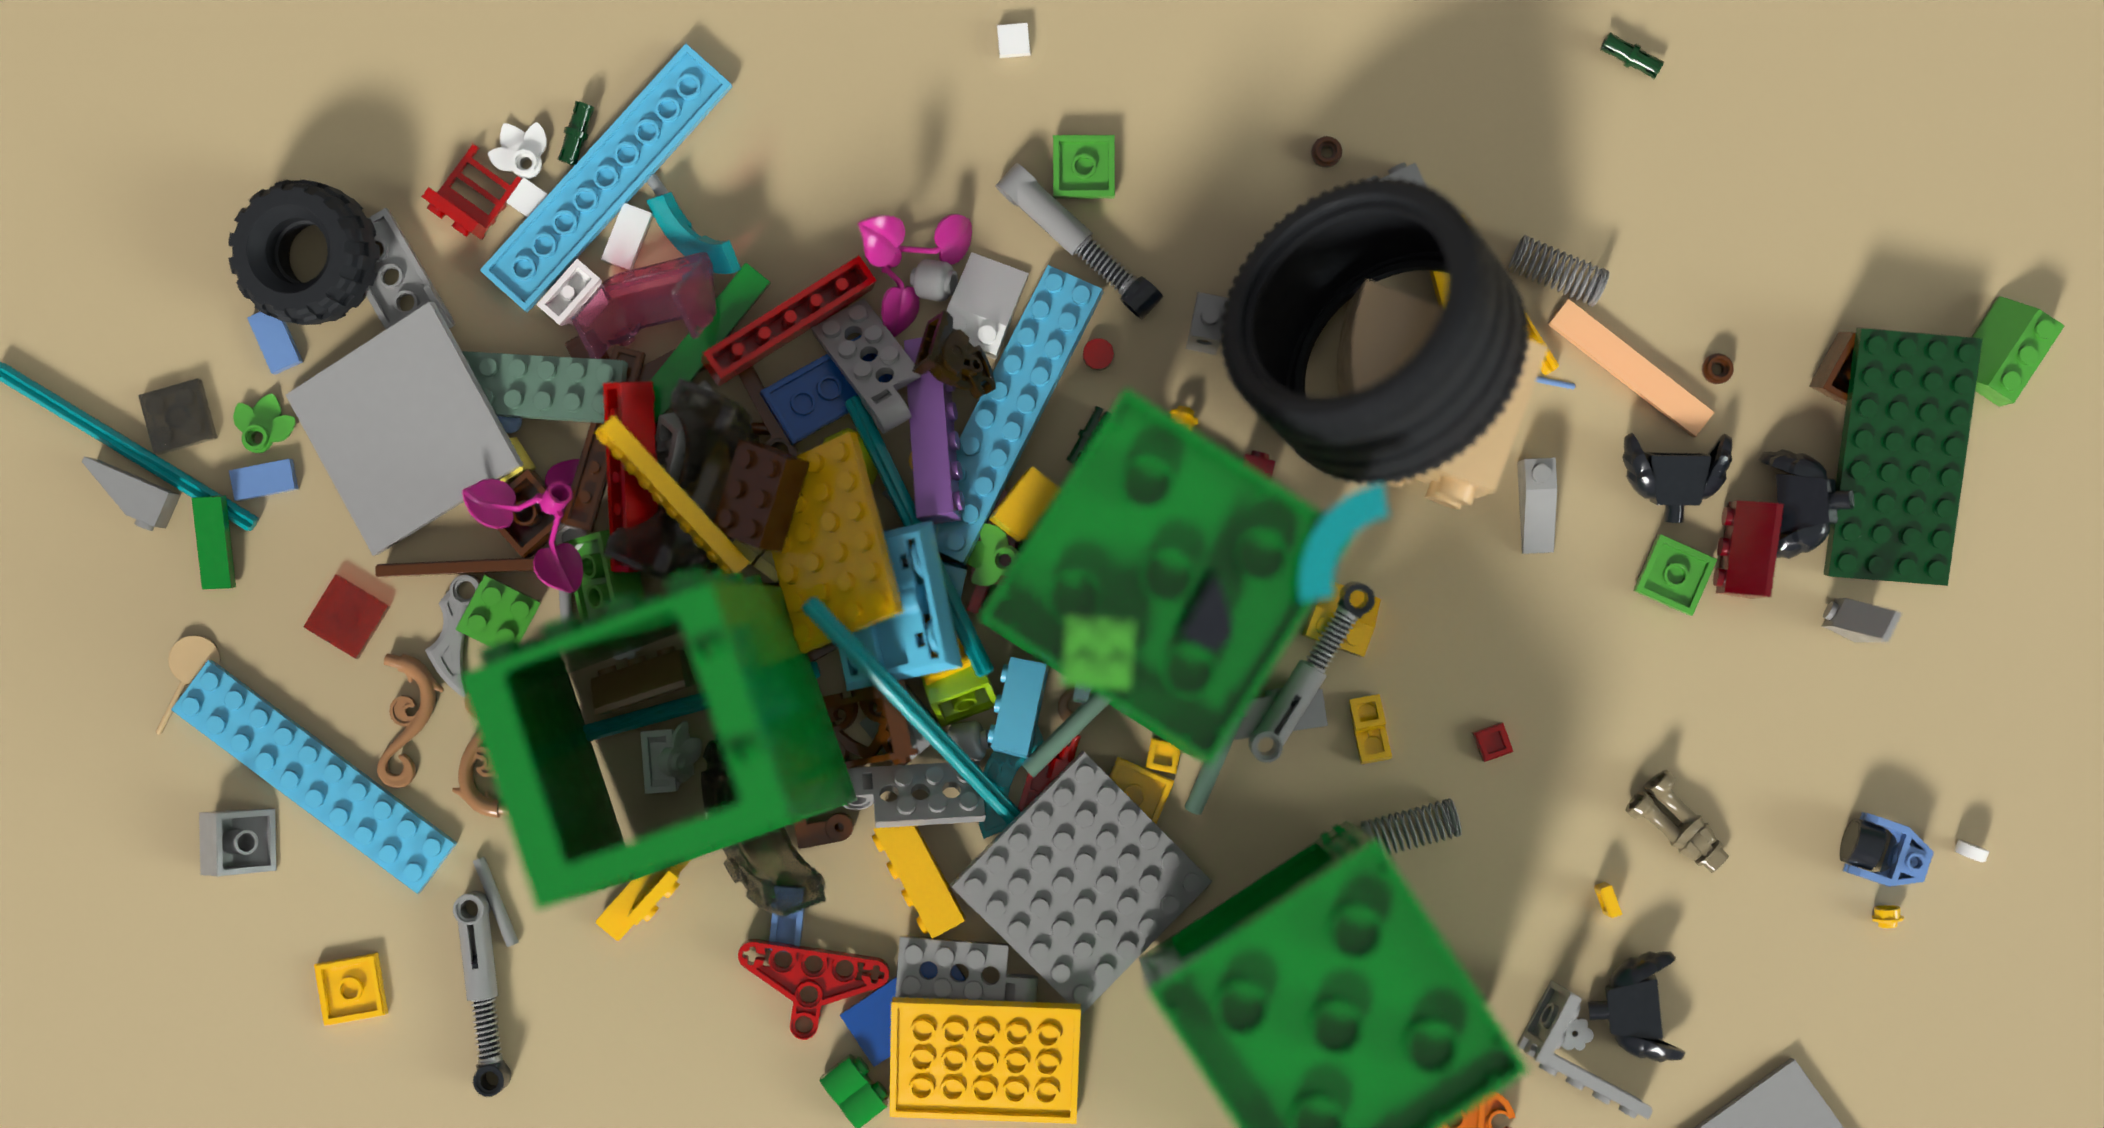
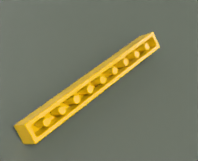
[595,416,750,576]

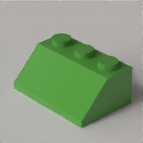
[1971,296,2065,407]
[563,530,645,621]

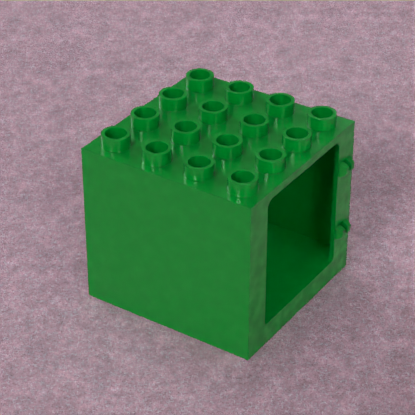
[979,388,1356,765]
[460,569,858,910]
[1139,821,1529,1128]

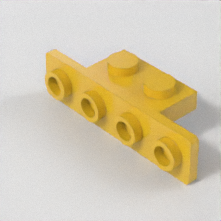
[596,859,692,941]

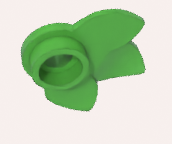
[233,393,296,453]
[967,524,1020,586]

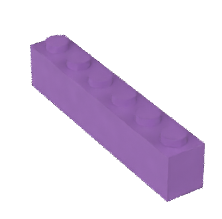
[904,337,965,524]

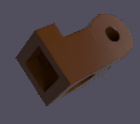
[794,813,854,849]

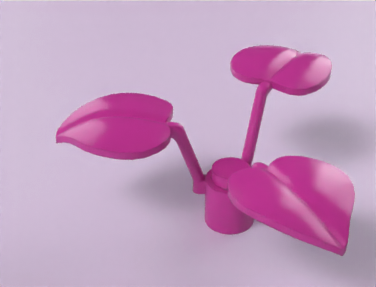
[858,214,972,337]
[462,459,583,593]

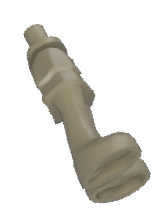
[1625,770,1729,873]

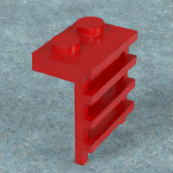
[421,144,522,240]

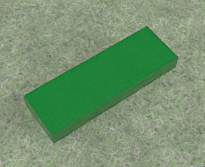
[192,495,236,589]

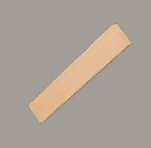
[1548,299,1715,437]

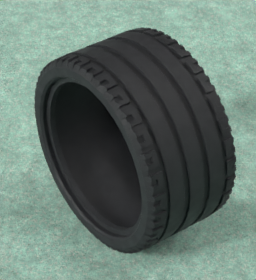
[1220,177,1529,485]

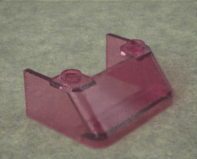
[571,252,717,359]

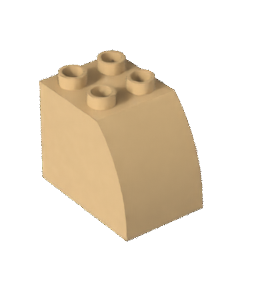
[1336,279,1548,510]

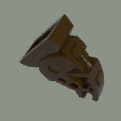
[912,310,996,399]

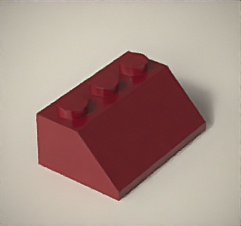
[1713,500,1784,599]

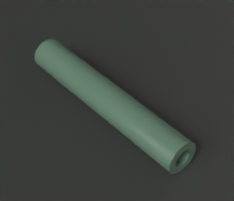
[1021,692,1110,777]
[1185,715,1244,815]

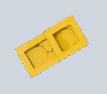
[1349,694,1392,765]

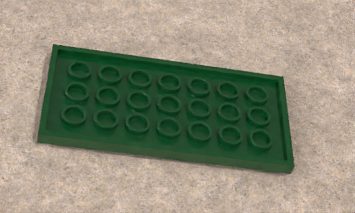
[1823,328,1983,586]

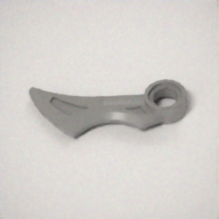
[425,575,481,697]

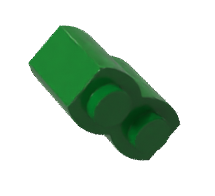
[819,1053,889,1128]

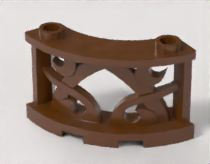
[823,679,919,768]

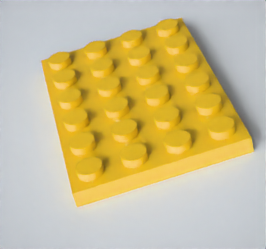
[771,431,904,654]
[889,997,1081,1124]

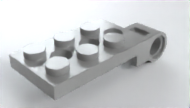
[365,208,455,329]
[812,298,921,434]
[843,761,985,828]
[895,935,1038,1002]

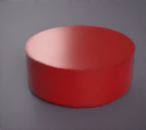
[1083,338,1114,370]

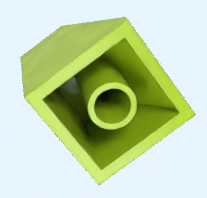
[921,666,996,727]

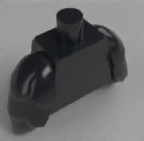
[1622,433,1732,523]
[1759,449,1854,559]
[1588,951,1686,1063]

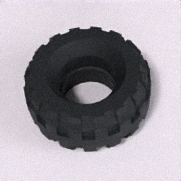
[228,179,380,325]

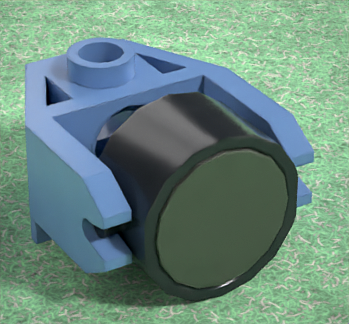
[1839,812,1934,886]

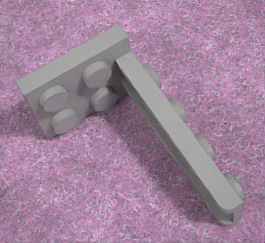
[1517,980,1652,1119]

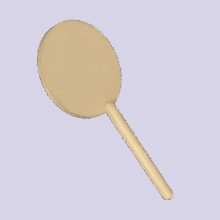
[156,635,220,735]

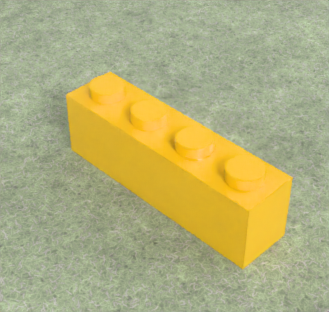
[872,826,966,939]

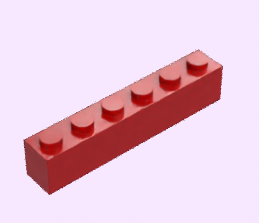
[701,255,877,387]
[603,381,661,573]

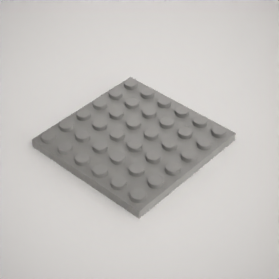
[950,751,1212,1015]

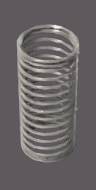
[1508,235,1610,307]
[1361,798,1462,855]

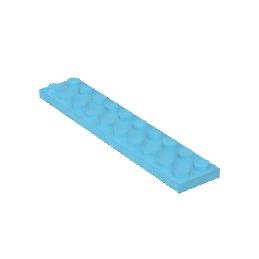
[480,44,733,313]
[933,265,1104,565]
[171,660,457,894]

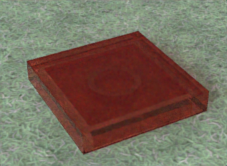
[303,574,391,659]

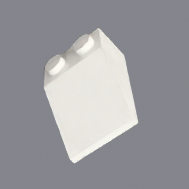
[946,252,1029,360]

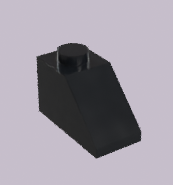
[1176,567,1233,654]

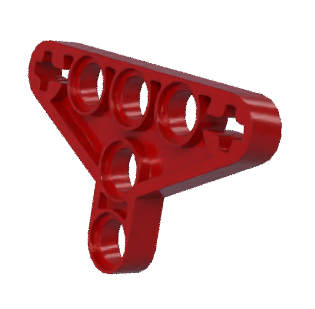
[738,939,889,1040]

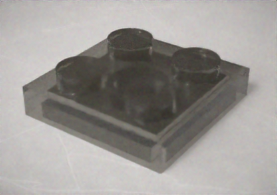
[138,378,218,455]

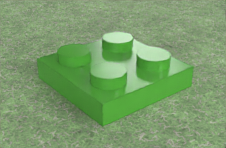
[1053,135,1115,199]
[1633,534,1717,616]
[455,574,541,646]
[1061,615,1135,690]

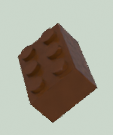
[714,439,810,552]

